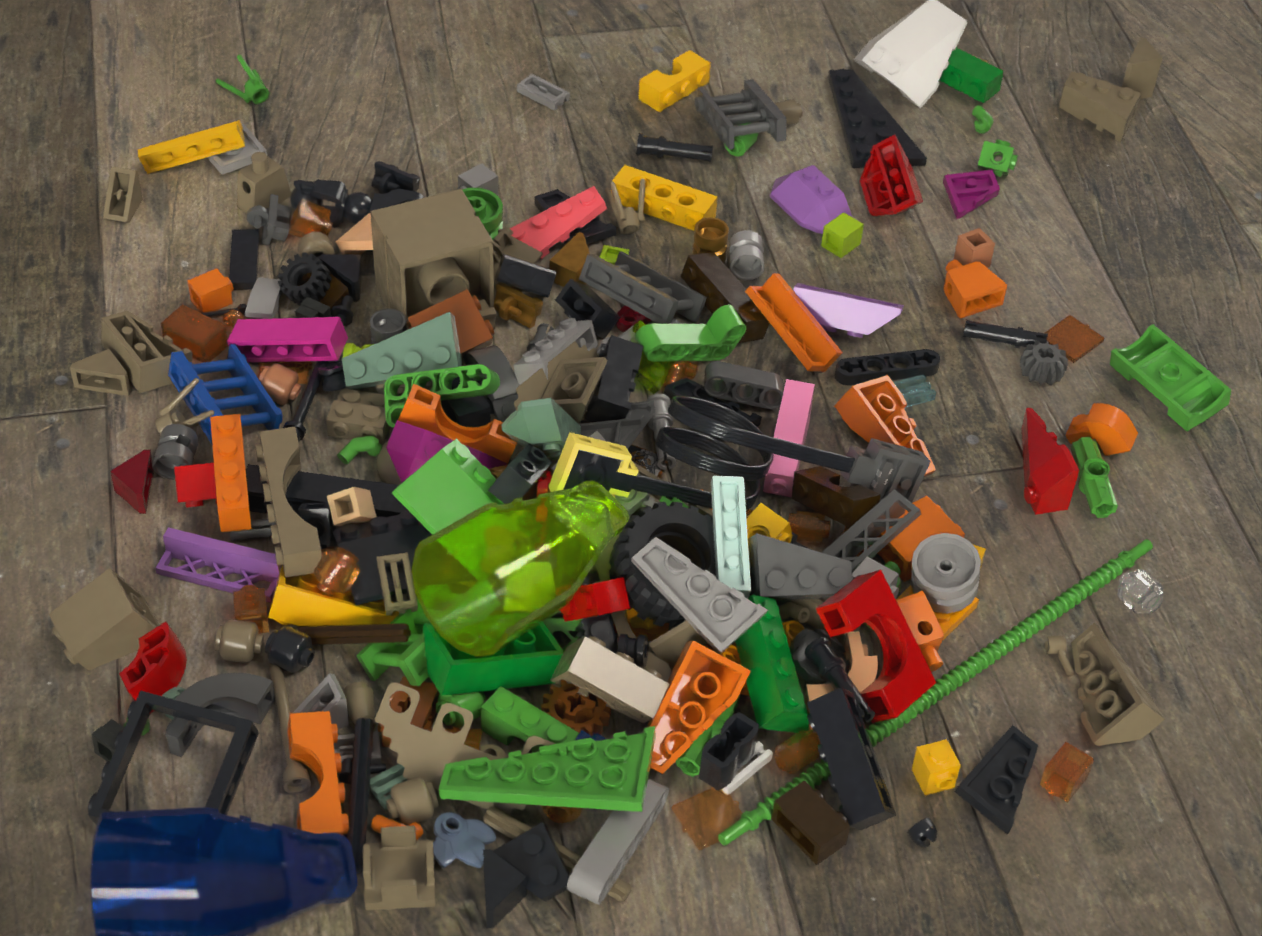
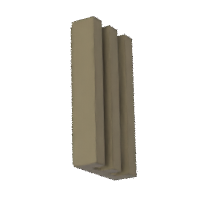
[377,552,418,616]

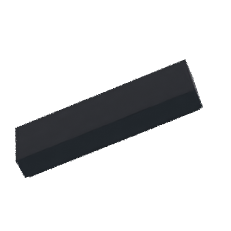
[229,229,260,290]

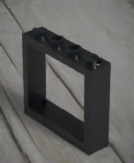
[88,690,259,858]

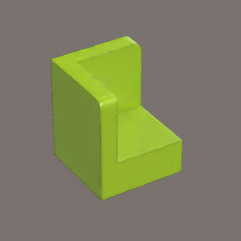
[821,213,864,258]

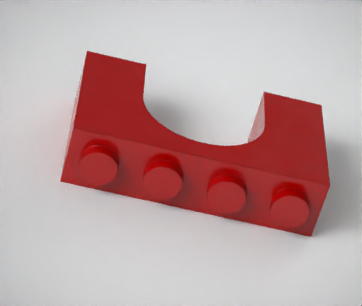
[816,570,937,723]

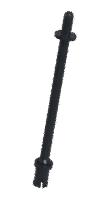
[283,295,354,442]

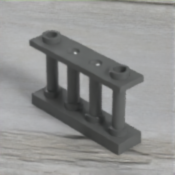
[695,79,787,149]
[579,252,707,324]

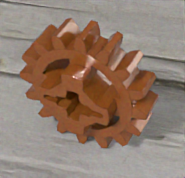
[541,679,611,738]

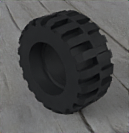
[609,502,716,628]

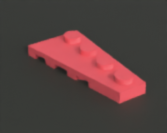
[509,186,607,259]

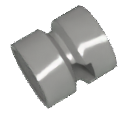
[729,230,765,280]

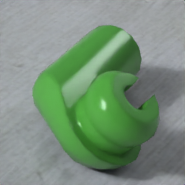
[337,436,382,464]

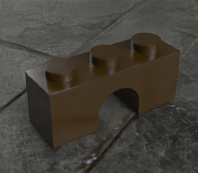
[792,466,881,528]

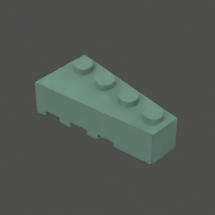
[342,312,462,390]

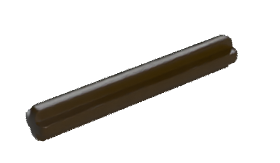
[297,623,411,645]

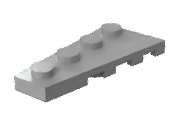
[631,537,768,655]

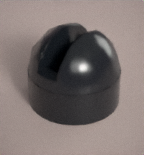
[907,817,937,847]

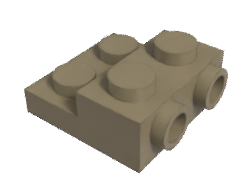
[326,388,390,444]

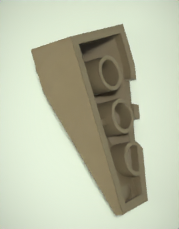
[1071,622,1165,746]

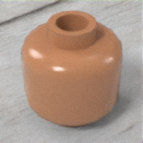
[259,363,302,405]

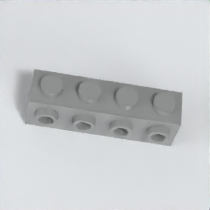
[513,318,598,385]

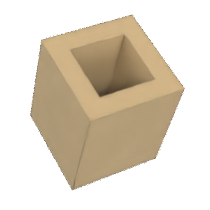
[327,487,376,526]

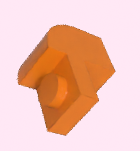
[1065,403,1138,456]

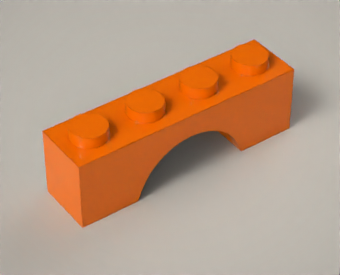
[398,384,517,464]
[210,414,252,533]
[287,711,349,850]

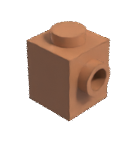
[953,228,995,268]

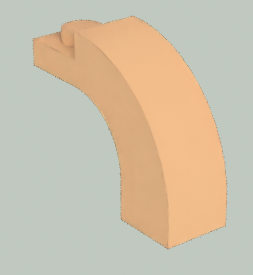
[804,631,878,730]

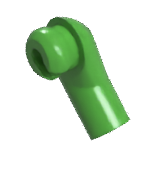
[972,106,994,134]

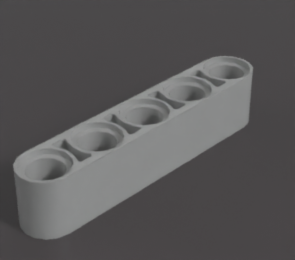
[567,779,669,905]

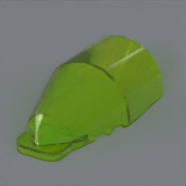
[412,481,630,657]

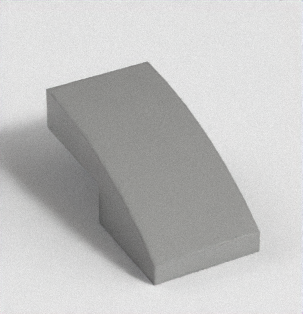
[245,277,283,319]

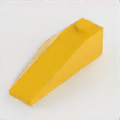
[268,565,399,626]

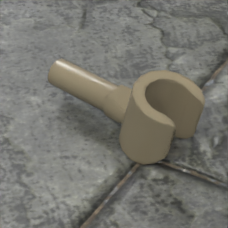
[1045,636,1074,677]

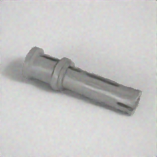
[646,394,676,470]

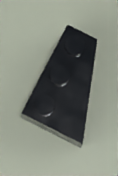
[585,335,643,423]

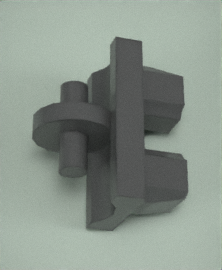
[247,194,291,246]

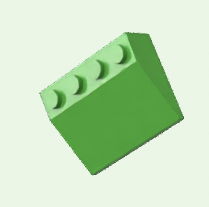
[392,438,541,580]

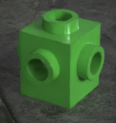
[978,140,1018,178]

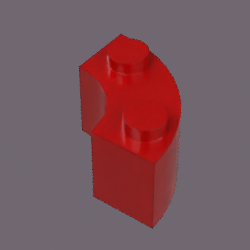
[119,622,187,713]

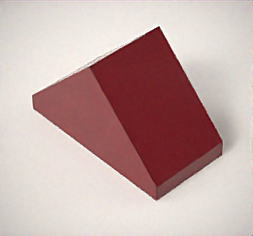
[110,450,154,514]

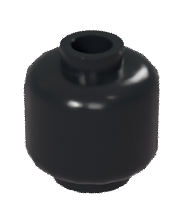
[265,626,315,673]

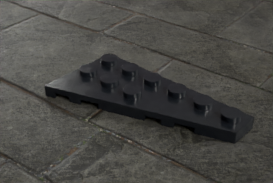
[828,69,927,168]

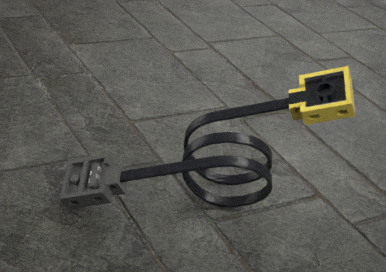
[548,396,931,511]

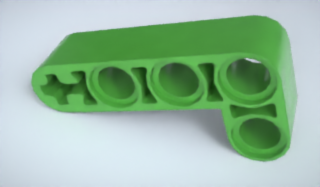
[635,305,746,361]
[384,364,500,428]

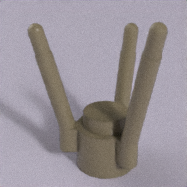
[605,179,645,234]
[155,378,214,434]

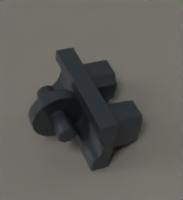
[371,161,420,194]

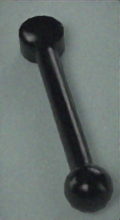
[191,304,247,322]

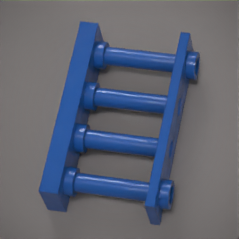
[168,344,283,444]

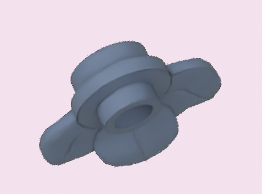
[433,812,496,868]

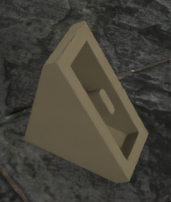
[103,166,143,223]
[70,349,131,396]

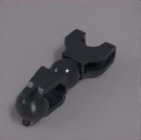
[290,180,424,228]

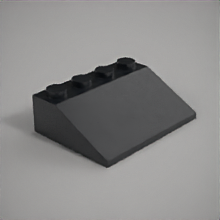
[332,510,474,605]

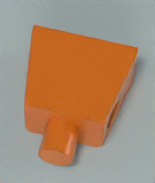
[944,259,1007,319]
[896,591,944,672]

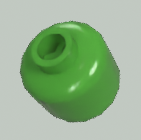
[436,691,485,728]

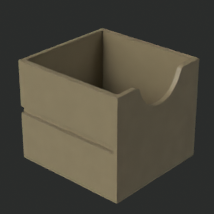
[370,188,494,330]

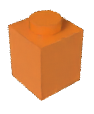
[188,268,234,313]

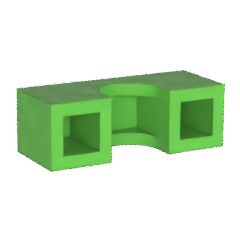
[481,686,580,753]

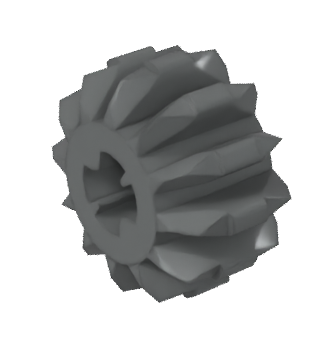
[1020,340,1068,386]

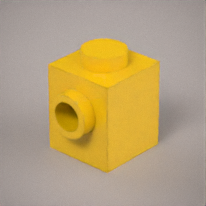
[911,739,961,796]

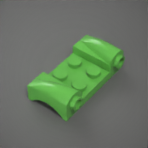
[1110,324,1231,431]

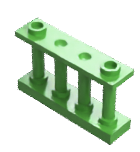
[356,580,500,686]

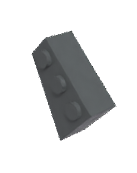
[748,533,853,600]

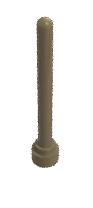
[270,665,311,794]

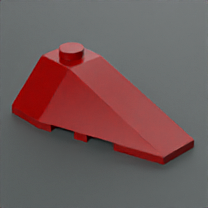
[1021,408,1079,515]

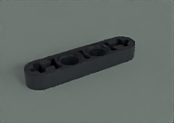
[835,349,940,386]

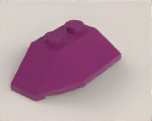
[386,420,507,483]

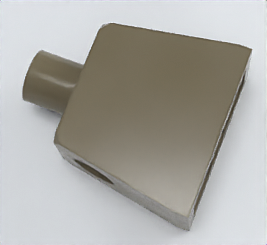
[237,152,291,213]

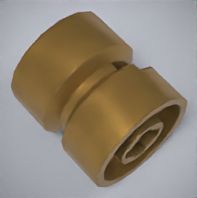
[692,217,729,263]

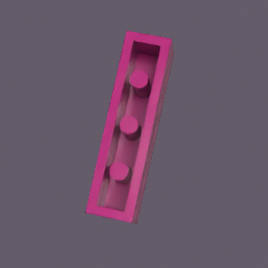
[227,317,348,362]

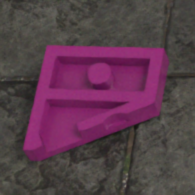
[943,170,1000,219]

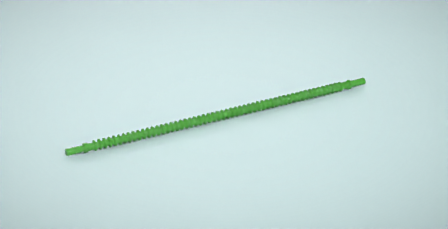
[718,539,1153,846]

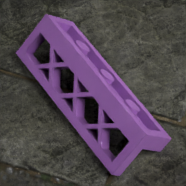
[155,527,282,603]

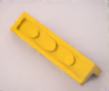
[137,120,245,174]

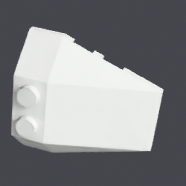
[854,0,967,108]

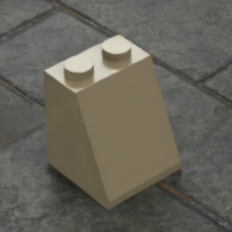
[49,568,160,671]

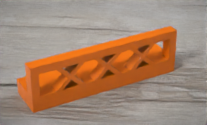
[745,273,843,372]

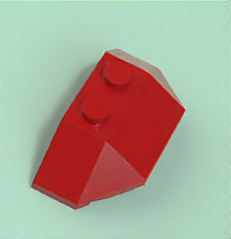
[860,134,923,216]

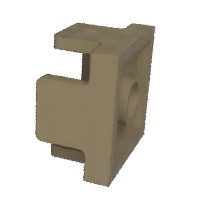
[363,826,435,910]

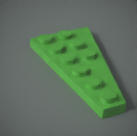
[439,726,656,812]

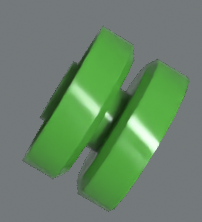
[462,188,503,240]

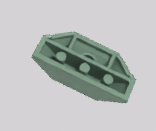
[501,398,581,460]

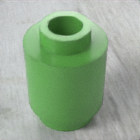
[724,123,758,157]

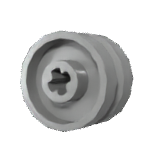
[911,533,981,613]

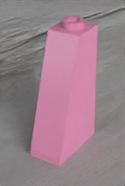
[763,379,815,497]

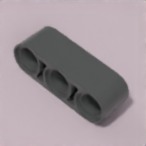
[705,361,784,409]

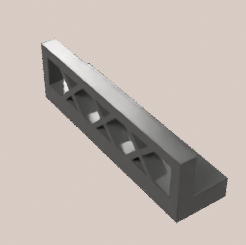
[822,489,921,573]

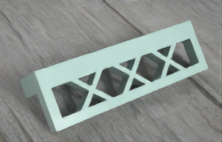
[711,476,751,598]

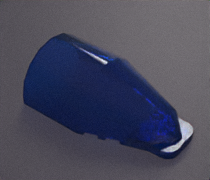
[90,807,357,936]

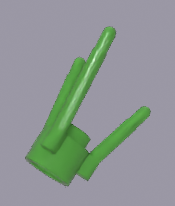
[215,55,270,104]

